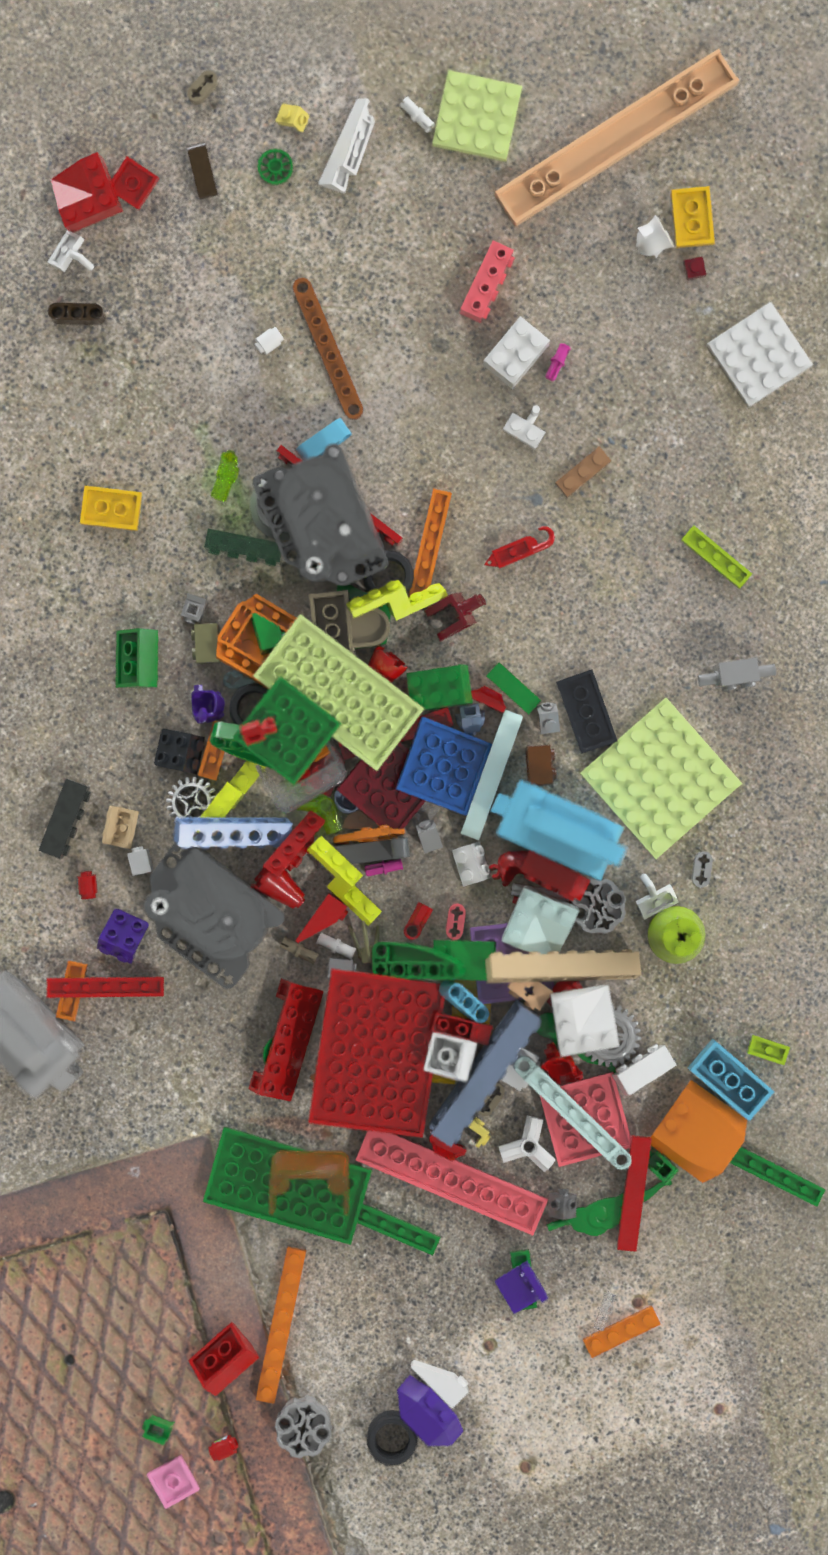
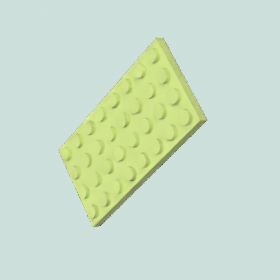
[254,614,424,770]

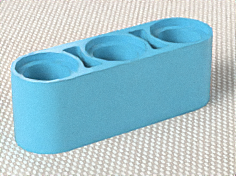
[296,418,352,460]
[439,980,489,1023]

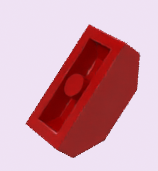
[471,686,506,714]
[428,1133,467,1162]

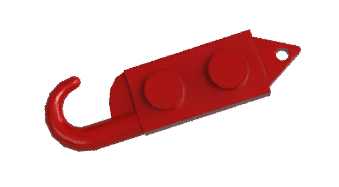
[484,526,555,569]

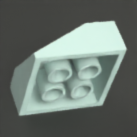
[502,884,579,954]

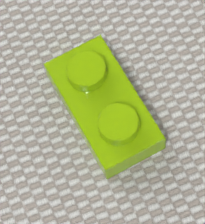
[747,1034,790,1065]

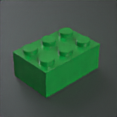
[406,664,473,711]

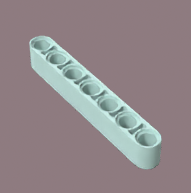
[460,710,523,840]

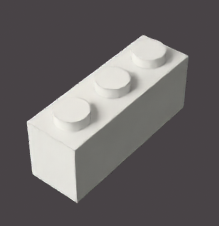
[612,1044,676,1096]

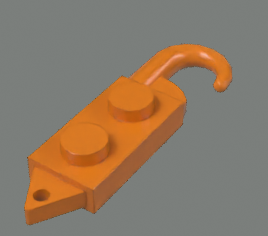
[332,825,405,844]

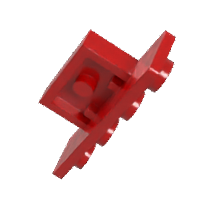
[263,811,325,878]

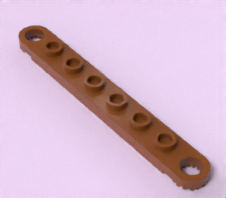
[293,278,363,420]

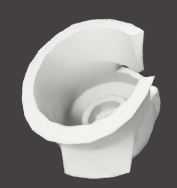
[636,215,674,258]

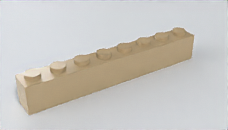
[485,949,642,983]

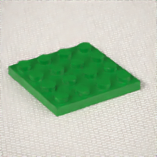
[232,676,342,786]

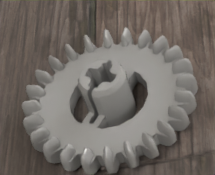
[585,1004,641,1067]

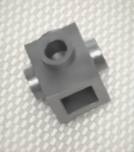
[549,1189,577,1220]

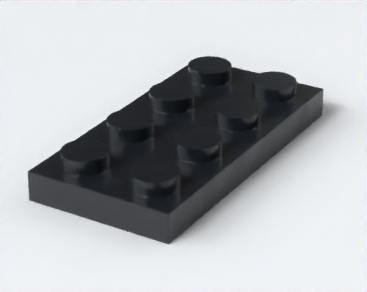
[556,669,618,754]

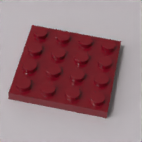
[336,742,426,829]

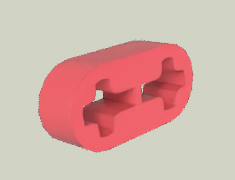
[446,903,466,940]

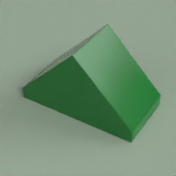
[648,1147,679,1185]

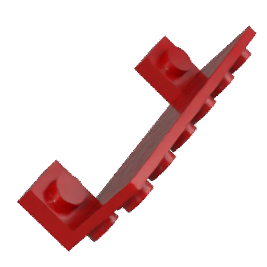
[248,978,323,1101]

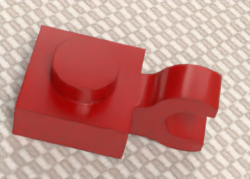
[240,718,277,745]

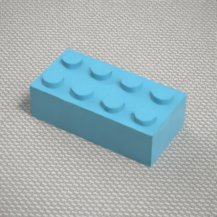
[687,1039,774,1121]

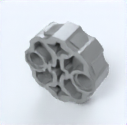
[570,878,626,934]
[275,1396,332,1458]

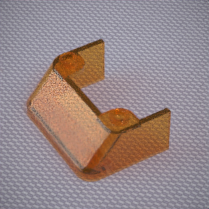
[269,1150,350,1214]

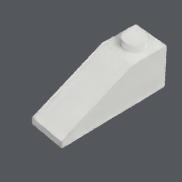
[411,1360,469,1409]

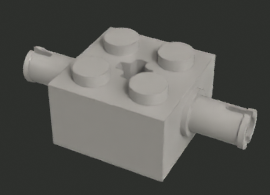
[698,657,776,692]

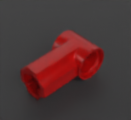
[404,902,433,940]

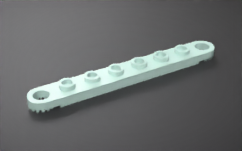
[514,1056,632,1170]

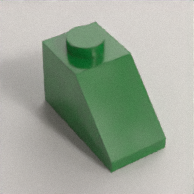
[251,613,285,655]

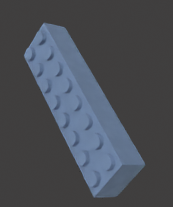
[429,999,541,1147]

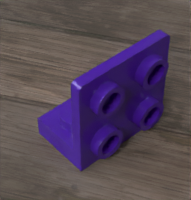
[495,1261,548,1314]

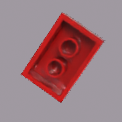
[520,850,591,901]

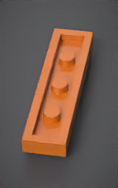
[583,1305,661,1358]

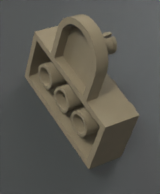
[309,590,390,656]

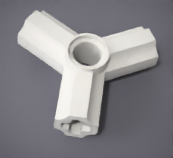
[499,1115,556,1172]

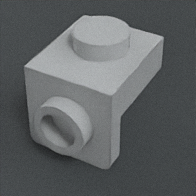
[537,702,560,734]

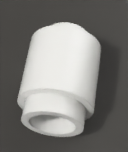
[254,327,284,355]

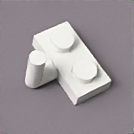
[48,230,94,272]
[503,406,545,449]
[636,874,679,920]

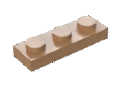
[555,446,611,498]

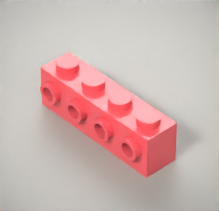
[460,240,515,323]

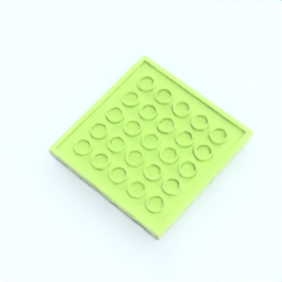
[580,698,742,859]

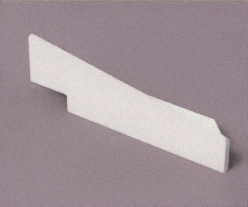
[318,98,374,193]

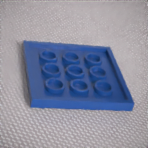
[395,717,492,816]

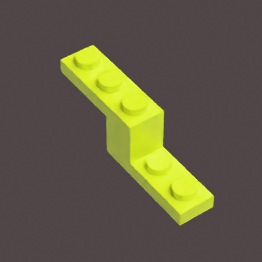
[346,580,448,621]
[196,761,266,834]
[307,836,382,926]

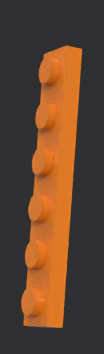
[408,488,452,597]

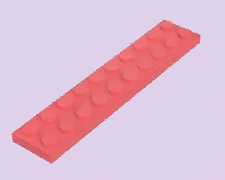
[355,1131,548,1235]

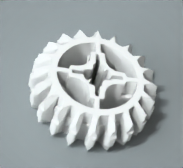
[166,777,217,822]

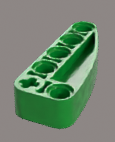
[209,722,271,768]
[372,941,467,980]

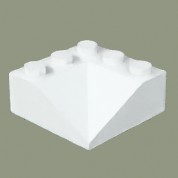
[550,984,619,1056]

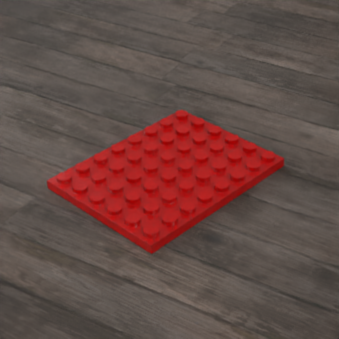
[308,968,445,1138]

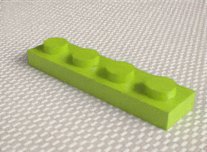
[681,525,752,589]

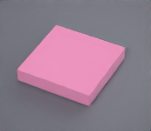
[147,1455,200,1509]

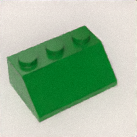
[116,628,159,688]

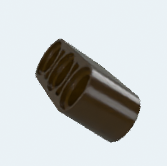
[187,142,218,200]
[48,302,106,325]

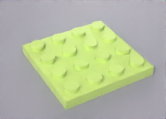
[432,70,522,162]

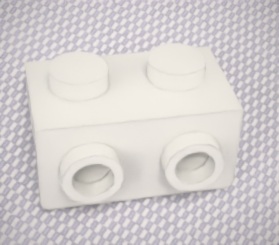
[452,842,491,887]

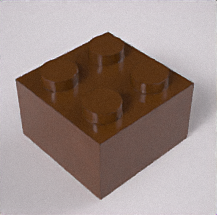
[525,745,557,786]

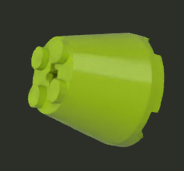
[647,906,705,964]

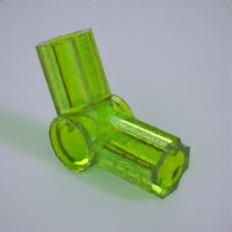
[211,450,240,502]
[297,794,342,835]

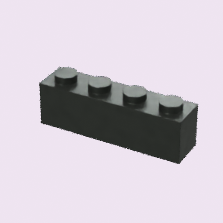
[38,779,91,859]

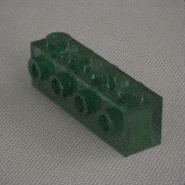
[204,528,283,567]

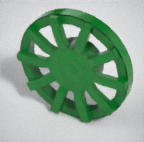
[258,149,293,185]

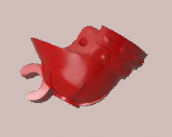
[489,850,529,887]
[541,1042,583,1086]

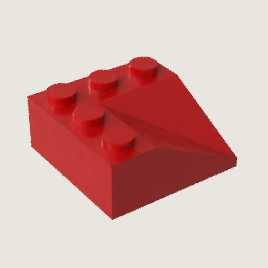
[51,152,123,232]

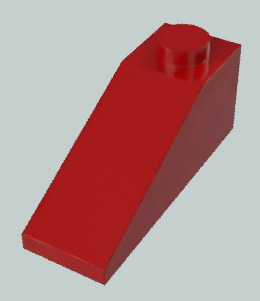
[295,893,348,943]

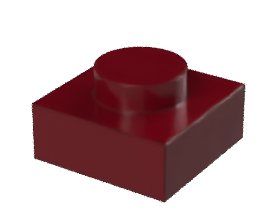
[683,256,707,280]

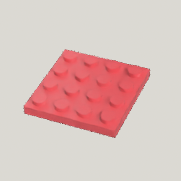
[539,1072,631,1167]

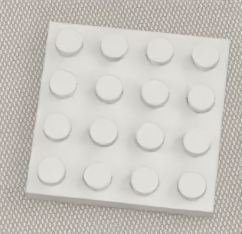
[707,302,813,408]

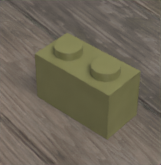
[191,623,221,664]

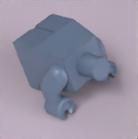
[455,704,485,736]

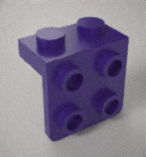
[97,909,149,964]

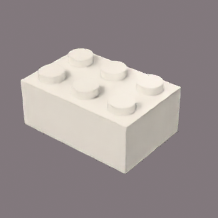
[483,316,550,389]

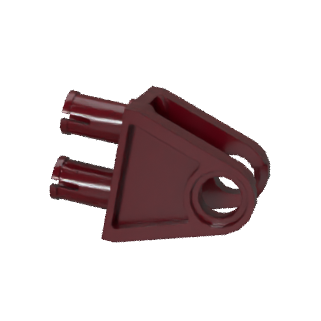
[424,593,486,641]

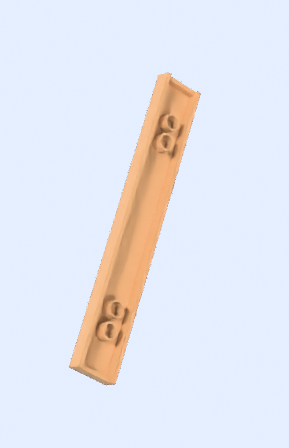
[495,49,739,227]

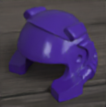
[191,685,225,724]

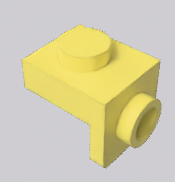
[276,104,309,132]
[469,1117,490,1148]

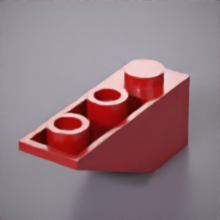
[431,1012,492,1046]

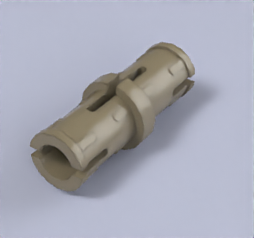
[280,936,319,965]

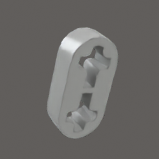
[692,851,713,888]

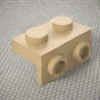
[102,806,139,849]

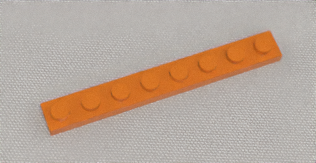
[256,1246,306,1404]

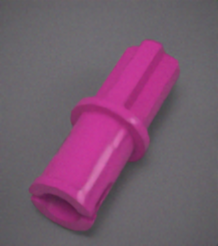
[545,343,571,381]
[364,858,403,877]

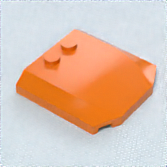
[216,594,297,690]
[651,1080,747,1183]

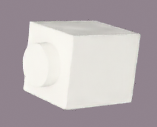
[127,846,153,876]

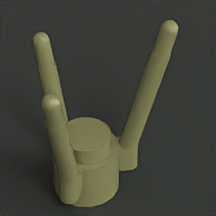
[348,921,380,963]

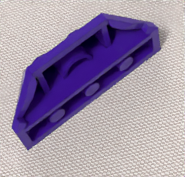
[397,1375,463,1446]

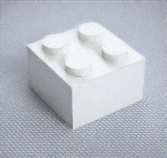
[424,1032,477,1081]

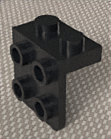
[154,729,205,775]

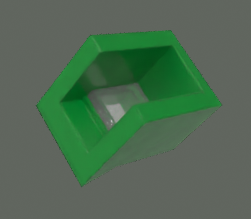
[142,1415,175,1446]

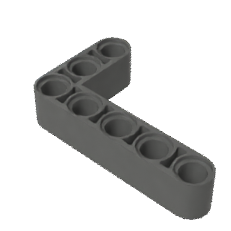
[316,837,410,868]

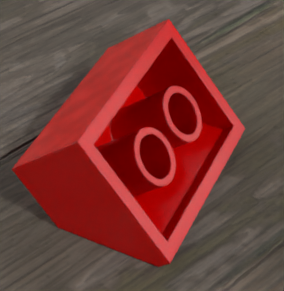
[188,1322,259,1396]

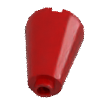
[368,645,408,683]
[251,868,305,909]

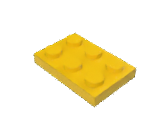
[671,186,715,248]
[80,485,142,531]

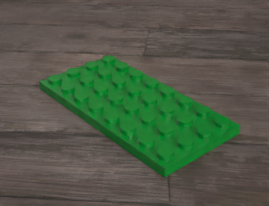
[203,1126,372,1245]

